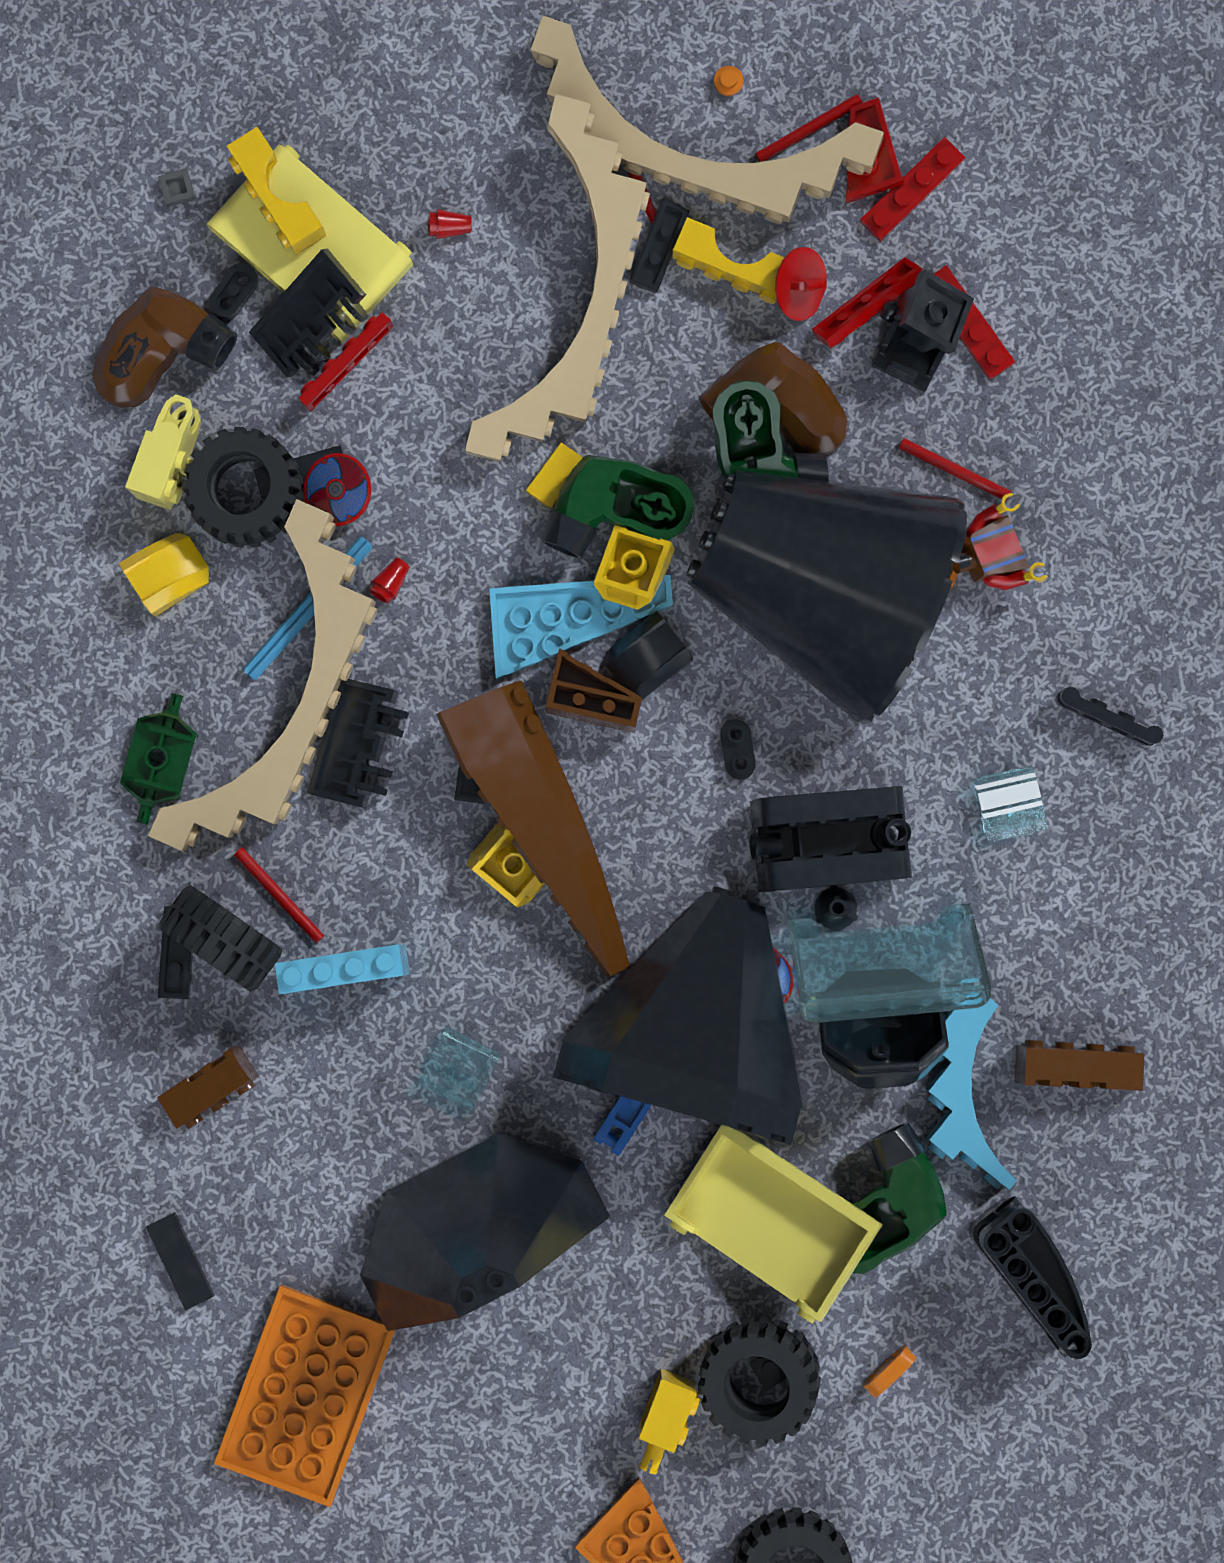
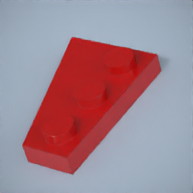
[845,97,904,203]

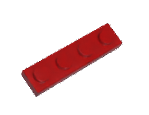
[860,137,966,242]
[811,257,922,349]
[933,265,1015,381]
[299,312,393,412]

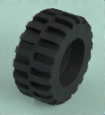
[182,427,304,548]
[159,885,282,992]
[698,1316,821,1446]
[734,1507,853,1563]

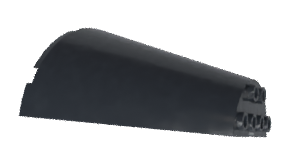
[686,470,967,724]

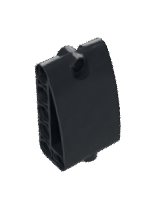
[749,786,912,893]
[969,1196,1092,1359]

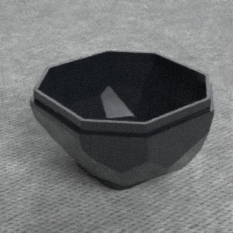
[817,970,949,1089]

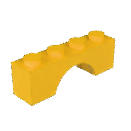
[227,127,326,255]
[672,217,784,304]

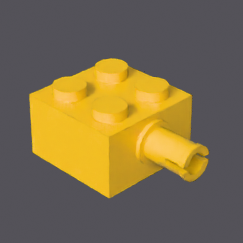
[638,1368,700,1475]

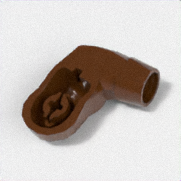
[698,342,849,456]

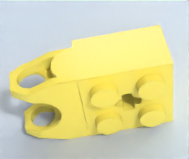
[125,394,201,510]

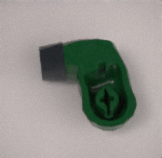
[713,380,829,481]
[541,455,694,559]
[852,1122,947,1274]

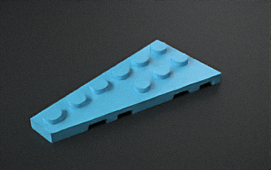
[489,575,673,680]

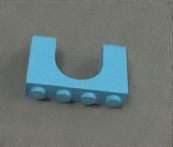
[275,944,410,994]

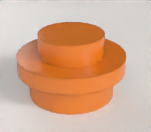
[714,66,744,96]

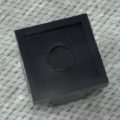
[892,270,974,354]
[871,319,945,392]

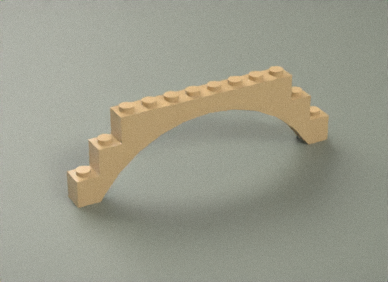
[531,16,884,224]
[465,94,650,462]
[148,499,378,851]

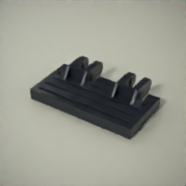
[249,248,368,378]
[307,679,409,809]

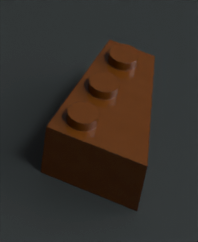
[545,648,642,733]
[157,1046,259,1129]

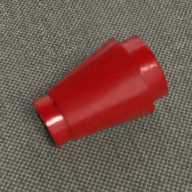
[428,209,472,239]
[369,557,410,604]

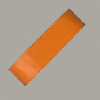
[863,1345,916,1398]

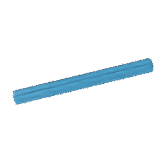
[243,536,372,680]

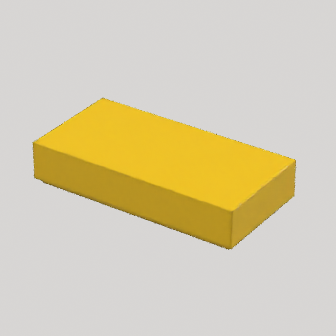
[526,442,583,510]

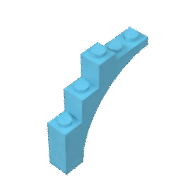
[925,985,1017,1190]

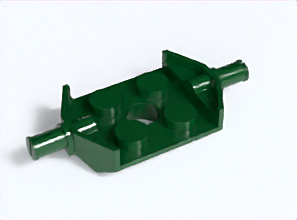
[120,693,198,825]

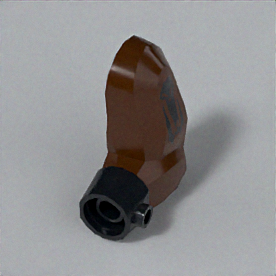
[92,287,237,408]

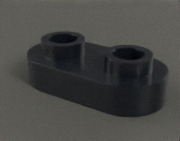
[209,263,258,320]
[720,719,756,780]

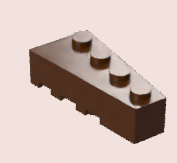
[1014,1040,1145,1091]

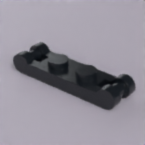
[1056,687,1164,746]

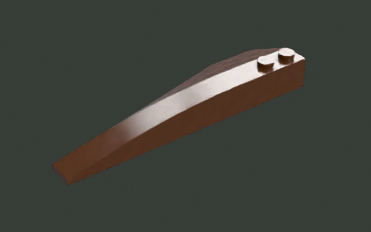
[436,680,630,978]

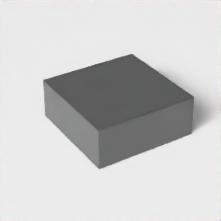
[158,168,196,207]

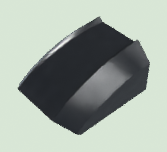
[606,611,693,700]

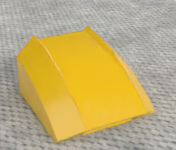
[594,525,675,610]
[119,533,209,617]
[466,823,545,908]

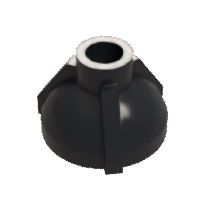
[814,885,859,930]

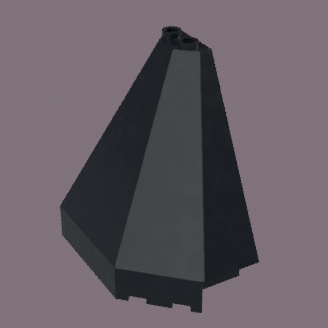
[553,886,806,1145]
[360,1131,610,1331]

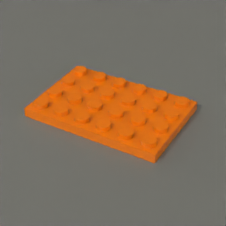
[214,1284,396,1507]

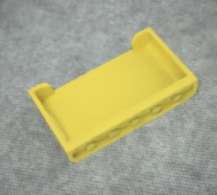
[206,144,413,344]
[664,1125,882,1324]

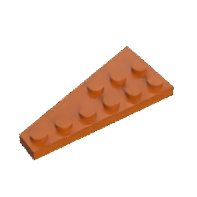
[575,1476,684,1563]

